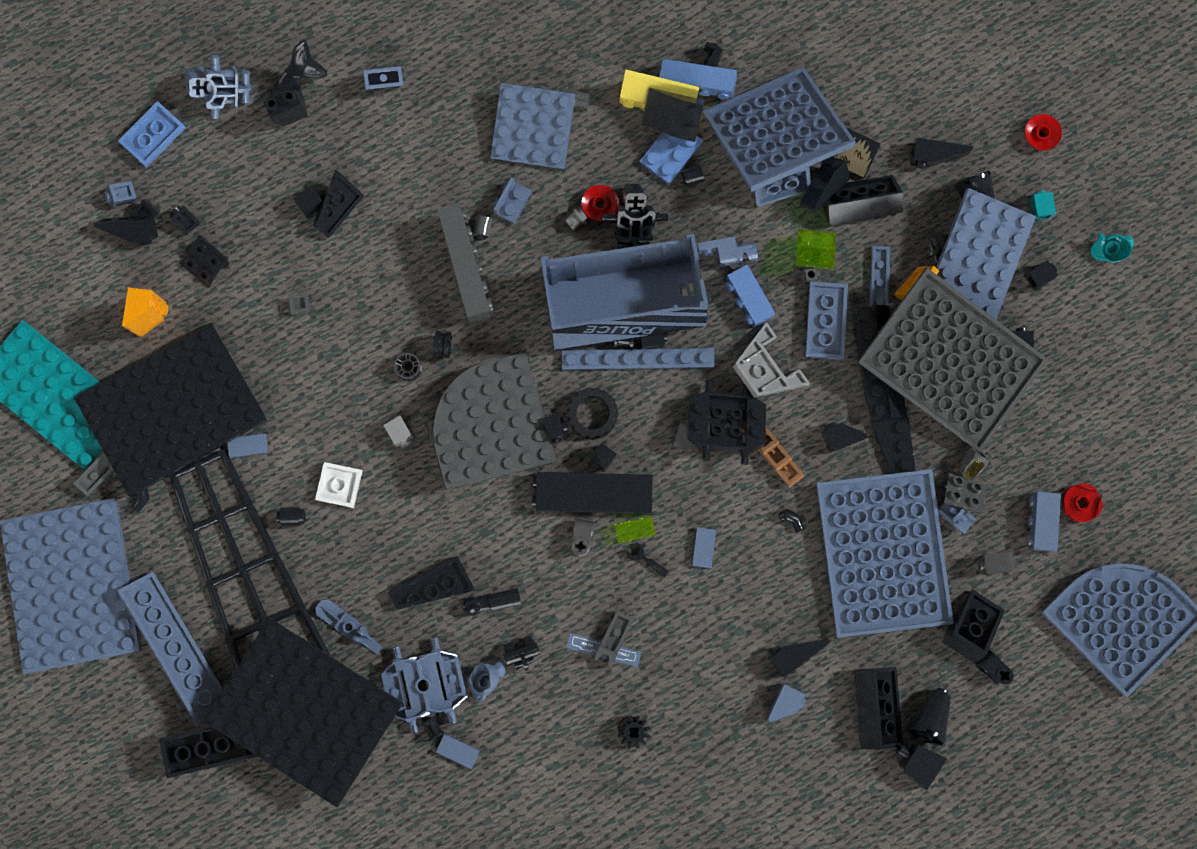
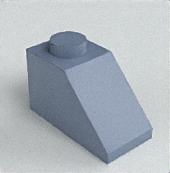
[766,684,806,722]

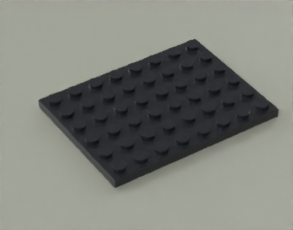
[74,323,268,497]
[203,618,404,807]

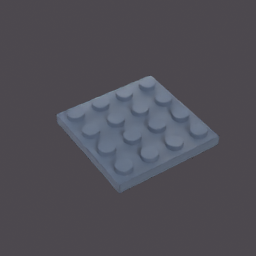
[491,83,576,170]

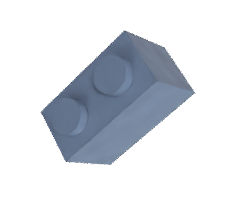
[363,66,403,90]

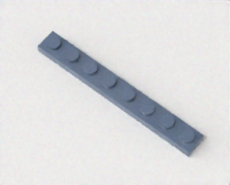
[562,348,714,370]

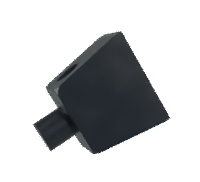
[895,743,947,790]

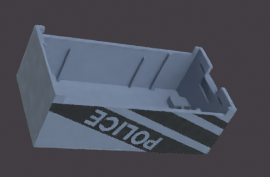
[541,234,708,350]

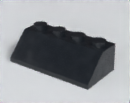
[823,175,903,225]
[854,667,903,749]

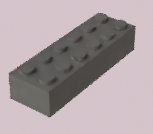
[437,202,494,324]

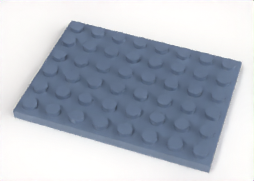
[816,469,954,638]
[0,498,141,674]

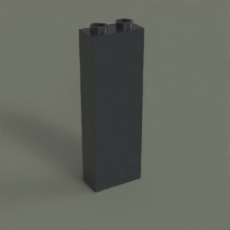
[532,472,653,515]

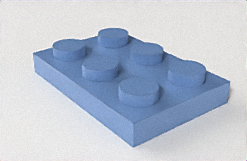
[118,101,186,168]
[639,133,703,185]

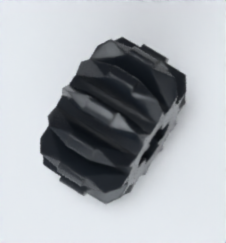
[618,715,650,749]

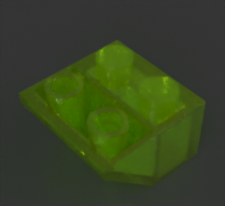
[794,229,836,270]

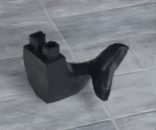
[264,40,327,126]

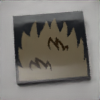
[833,128,881,178]

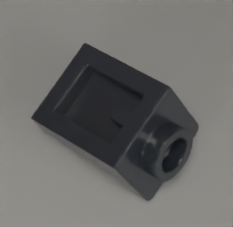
[704,42,723,67]
[169,205,200,236]

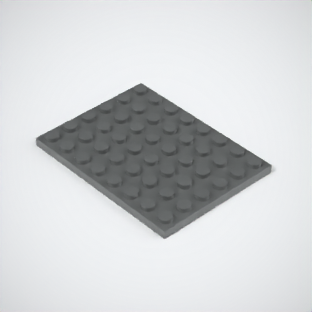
[857,268,1048,453]

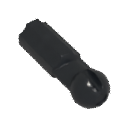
[462,588,521,616]

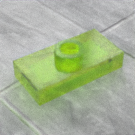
[614,516,656,544]

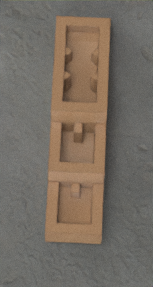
[742,421,804,488]

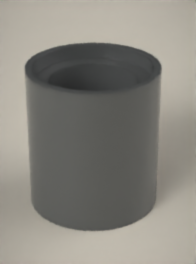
[472,215,493,239]

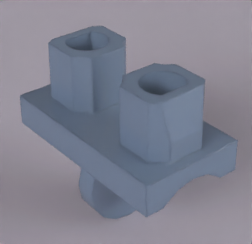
[938,503,976,534]

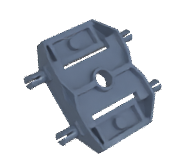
[381,637,467,734]

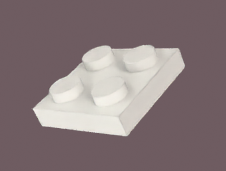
[315,462,363,508]

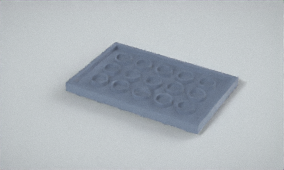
[936,188,1036,319]

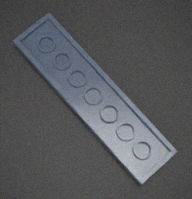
[117,572,223,726]

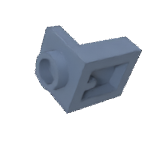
[105,181,137,209]

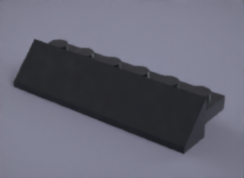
[852,305,907,422]

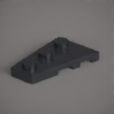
[313,170,365,238]

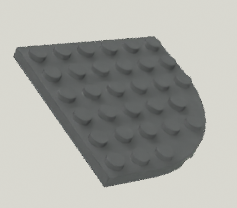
[432,352,556,490]

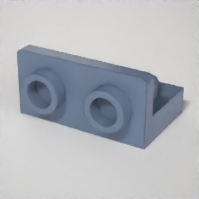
[493,177,532,224]

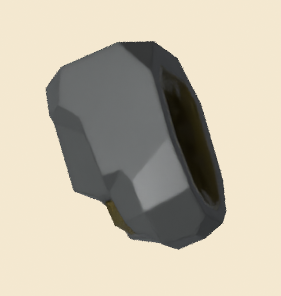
[958,447,989,480]

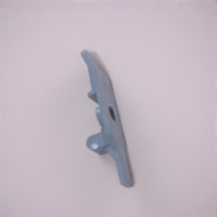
[315,599,383,654]

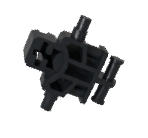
[601,184,668,249]

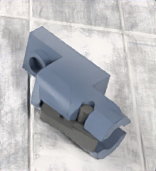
[697,236,758,270]

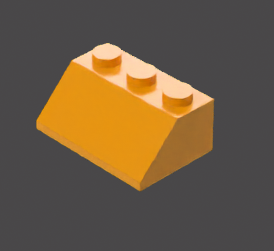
[122,287,168,337]

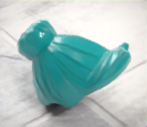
[1090,233,1134,263]

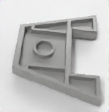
[732,322,810,398]

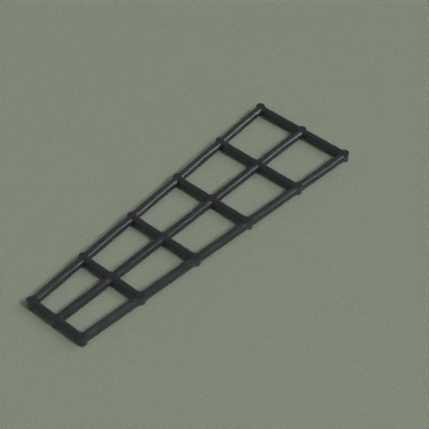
[168,449,331,669]

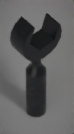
[627,543,669,577]

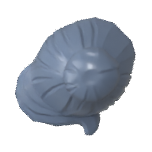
[466,662,506,702]

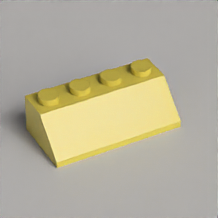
[620,70,699,111]

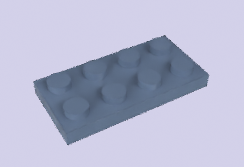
[805,281,848,360]

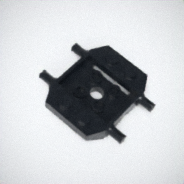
[687,380,766,465]

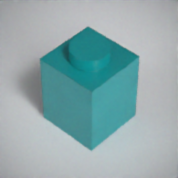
[1029,190,1056,220]

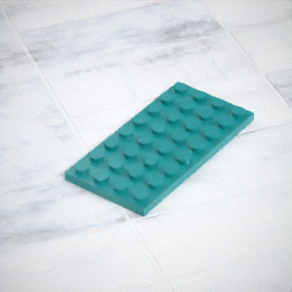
[0,320,103,470]

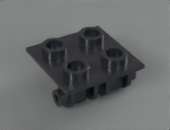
[180,235,230,288]

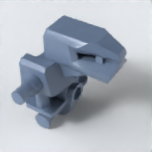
[185,55,251,119]

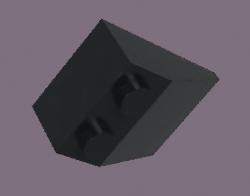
[642,88,705,142]
[942,589,1005,664]

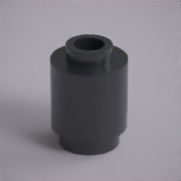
[276,507,306,527]

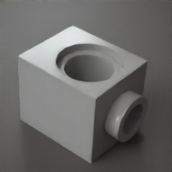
[384,416,414,448]

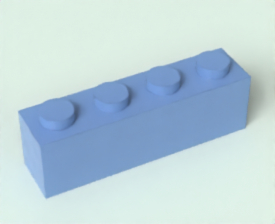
[659,59,737,99]

